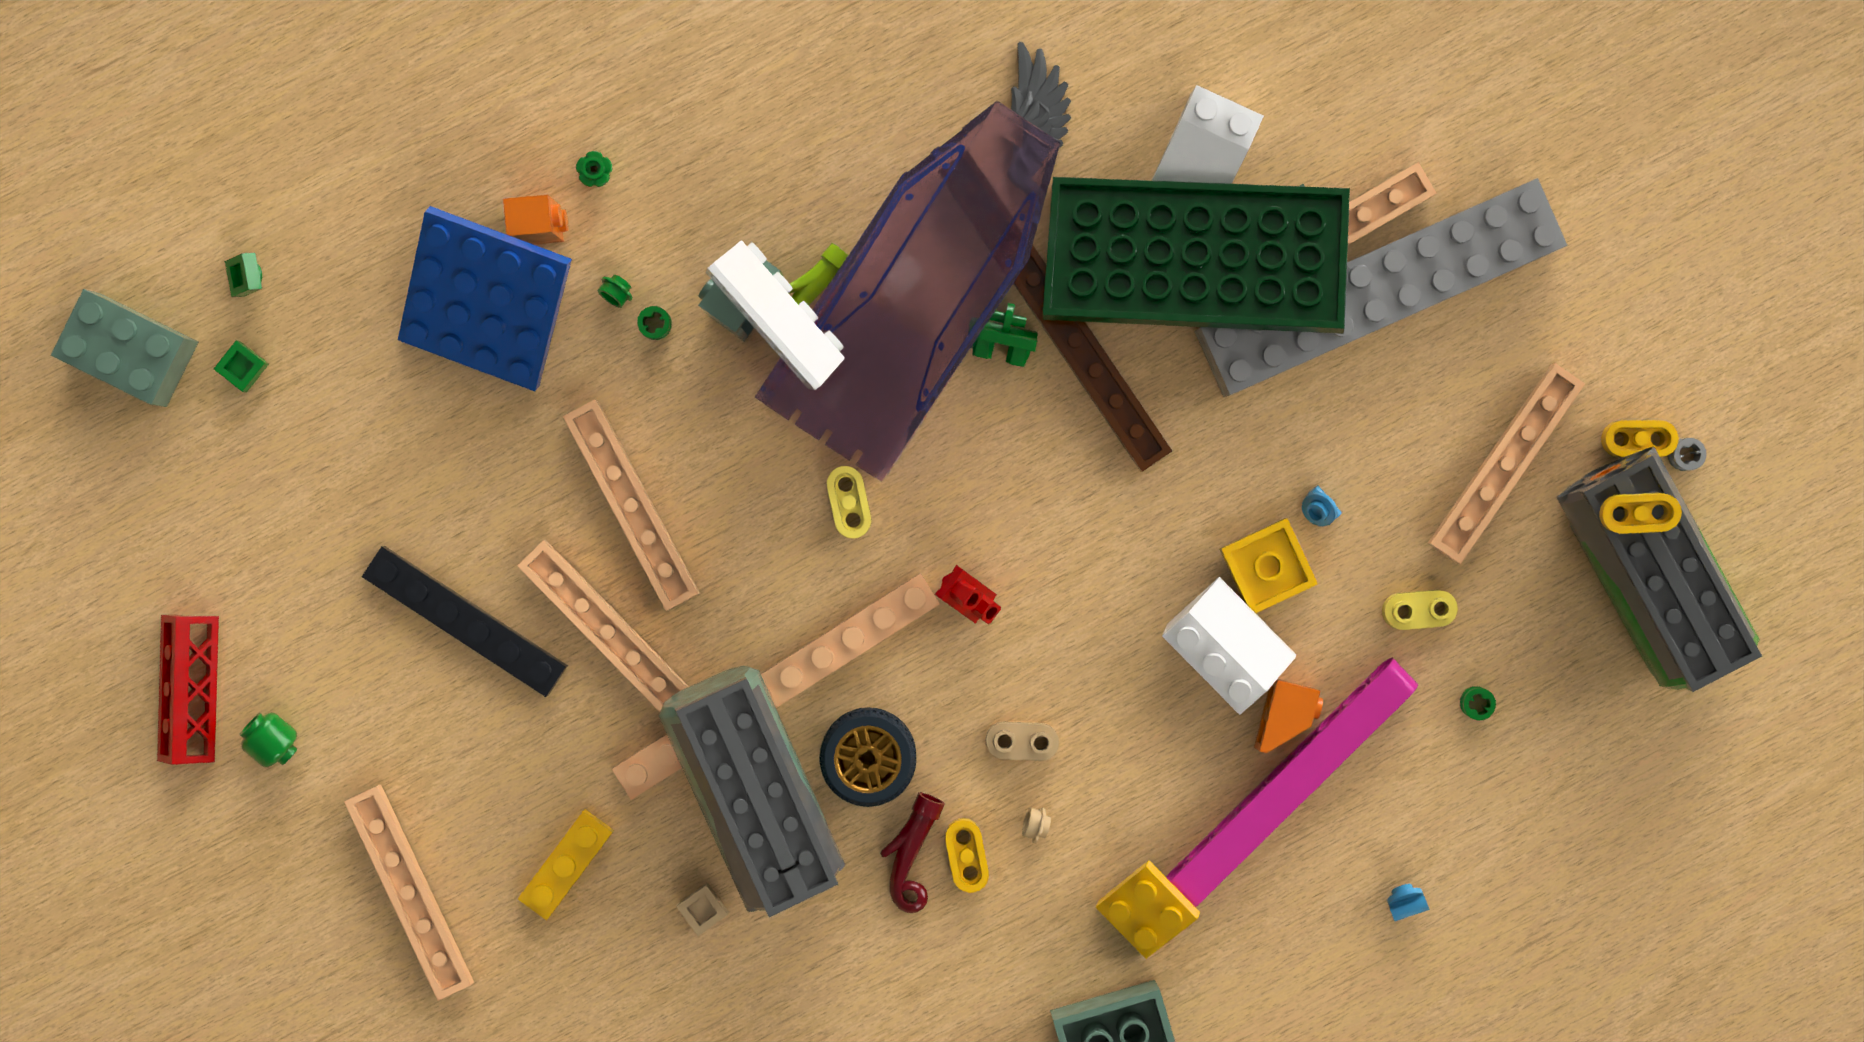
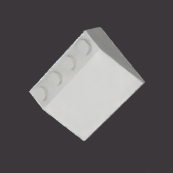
[706,240,845,390]

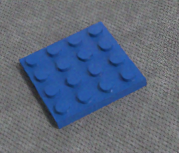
[398,206,572,391]

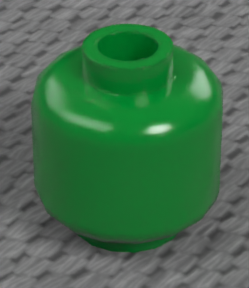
[240,712,298,767]

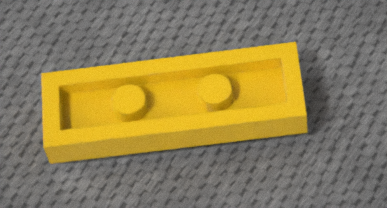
[518,809,614,921]

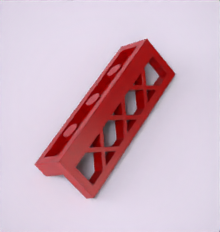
[157,614,219,765]

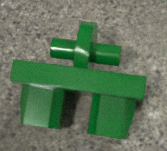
[971,303,1038,367]

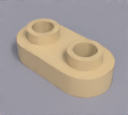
[986,721,1059,761]

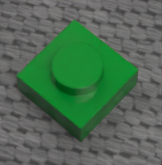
[224,253,262,297]
[214,340,269,393]

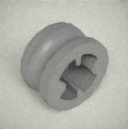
[1668,438,1706,471]

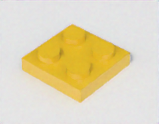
[1219,518,1318,613]
[1095,860,1200,959]

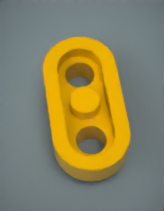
[1601,420,1679,457]
[1599,493,1682,534]
[945,818,989,893]

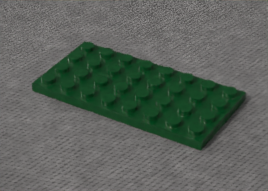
[1043,177,1350,334]

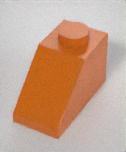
[1254,679,1323,753]

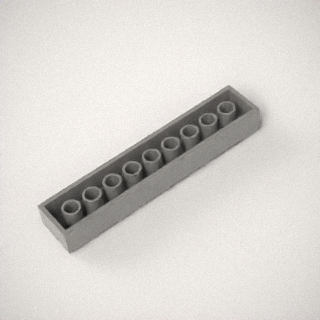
[1194,178,1568,397]

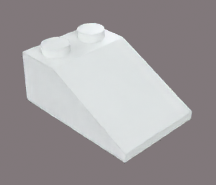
[1152,85,1264,184]

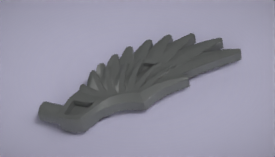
[1004,42,1071,197]

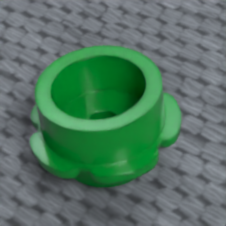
[576,151,613,187]
[597,275,633,308]

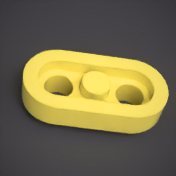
[827,466,872,538]
[1382,590,1458,630]

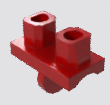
[934,565,1001,624]

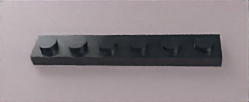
[362,546,568,697]

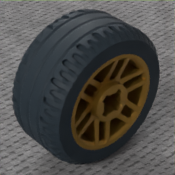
[819,707,916,807]

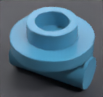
[1302,485,1342,526]
[1387,884,1430,921]

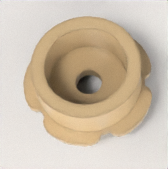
[1022,807,1051,843]

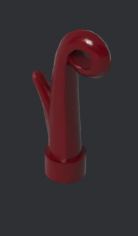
[880,792,945,913]

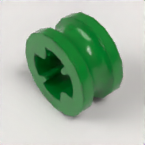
[637,306,672,340]
[1460,686,1496,720]

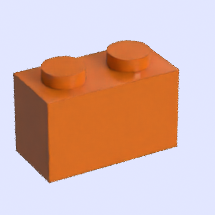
[503,194,569,245]

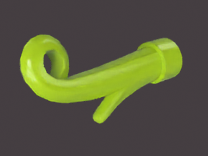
[788,243,854,306]

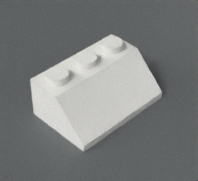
[1162,577,1296,715]

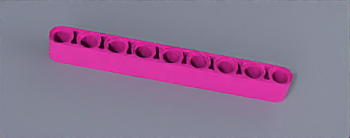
[1166,657,1418,907]

